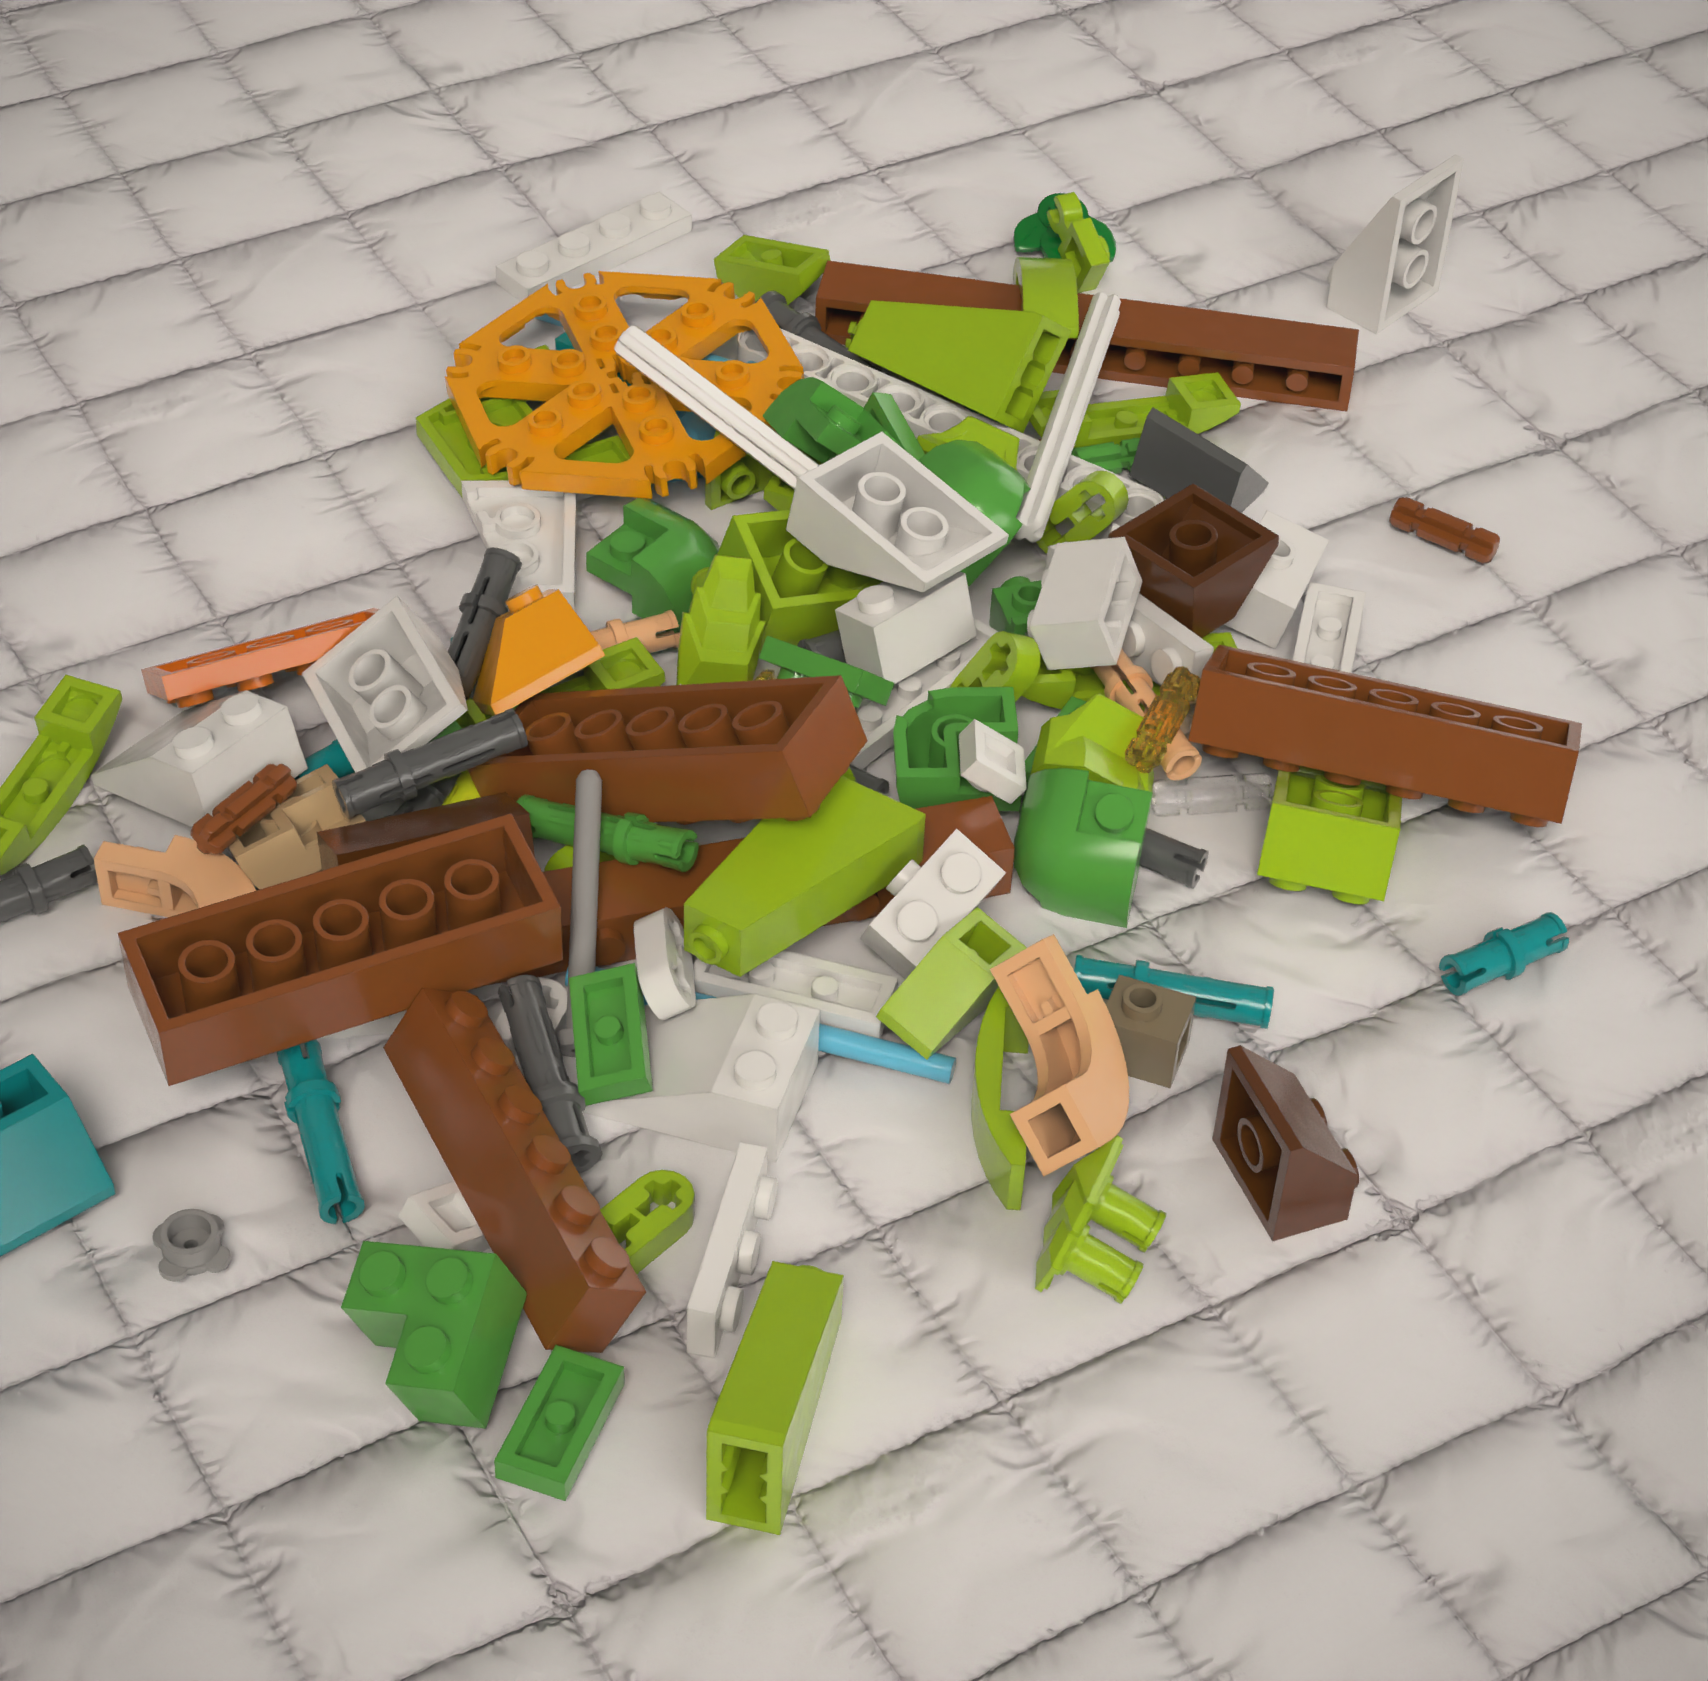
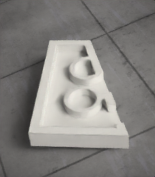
[461,480,577,609]

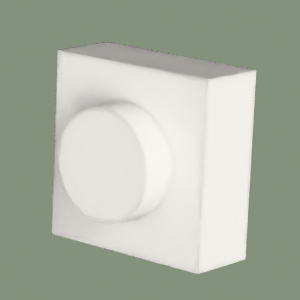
[959,719,1027,804]
[398,1180,490,1252]

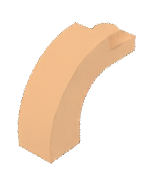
[94,835,256,917]
[990,934,1129,1177]

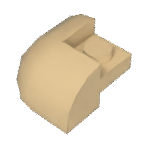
[228,764,366,889]

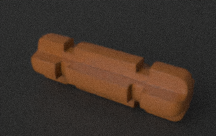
[1389,497,1500,563]
[190,764,297,854]

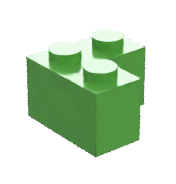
[341,1241,527,1429]

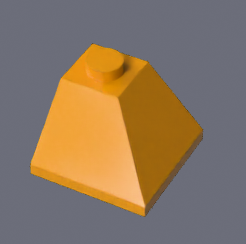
[473,584,605,716]

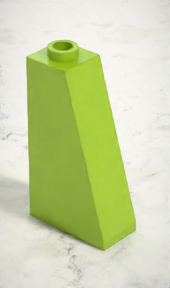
[848,300,1071,433]
[684,776,926,977]
[706,1261,844,1535]

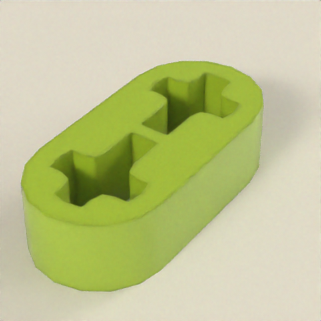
[1036,471,1129,554]
[950,631,1040,702]
[600,1170,695,1274]

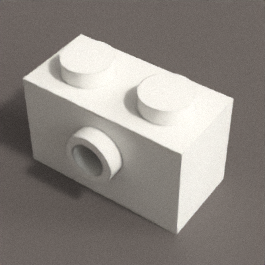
[1224,510,1329,649]
[1027,537,1143,670]
[835,571,977,685]
[860,829,1006,979]

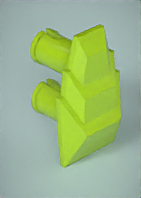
[676,554,766,685]
[1035,1135,1166,1304]

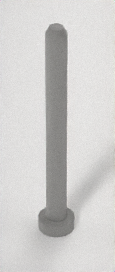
[556,770,602,1057]

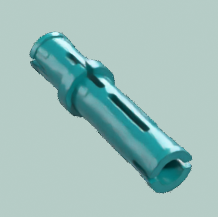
[1074,955,1274,1029]
[277,1039,365,1224]

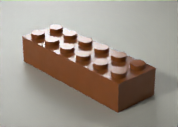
[1188,645,1582,827]
[468,675,868,825]
[118,813,563,1086]

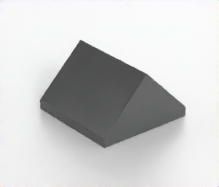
[1129,407,1269,513]

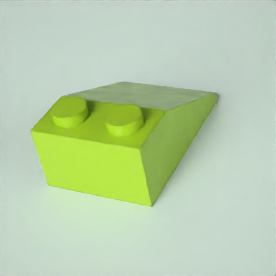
[717,509,884,653]
[1257,766,1402,904]

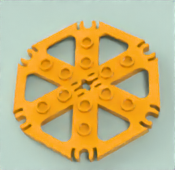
[445,271,804,499]

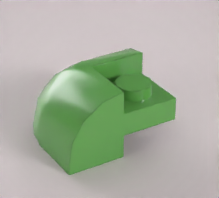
[763,377,900,463]
[919,440,1031,586]
[586,498,719,633]
[893,687,1022,811]
[1014,768,1153,928]

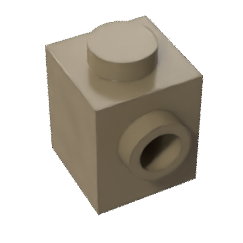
[1103,975,1196,1088]

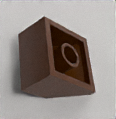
[1108,483,1279,638]
[1212,1045,1359,1242]

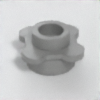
[152,1209,231,1281]

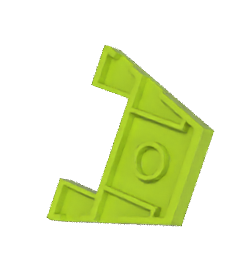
[415,345,630,497]

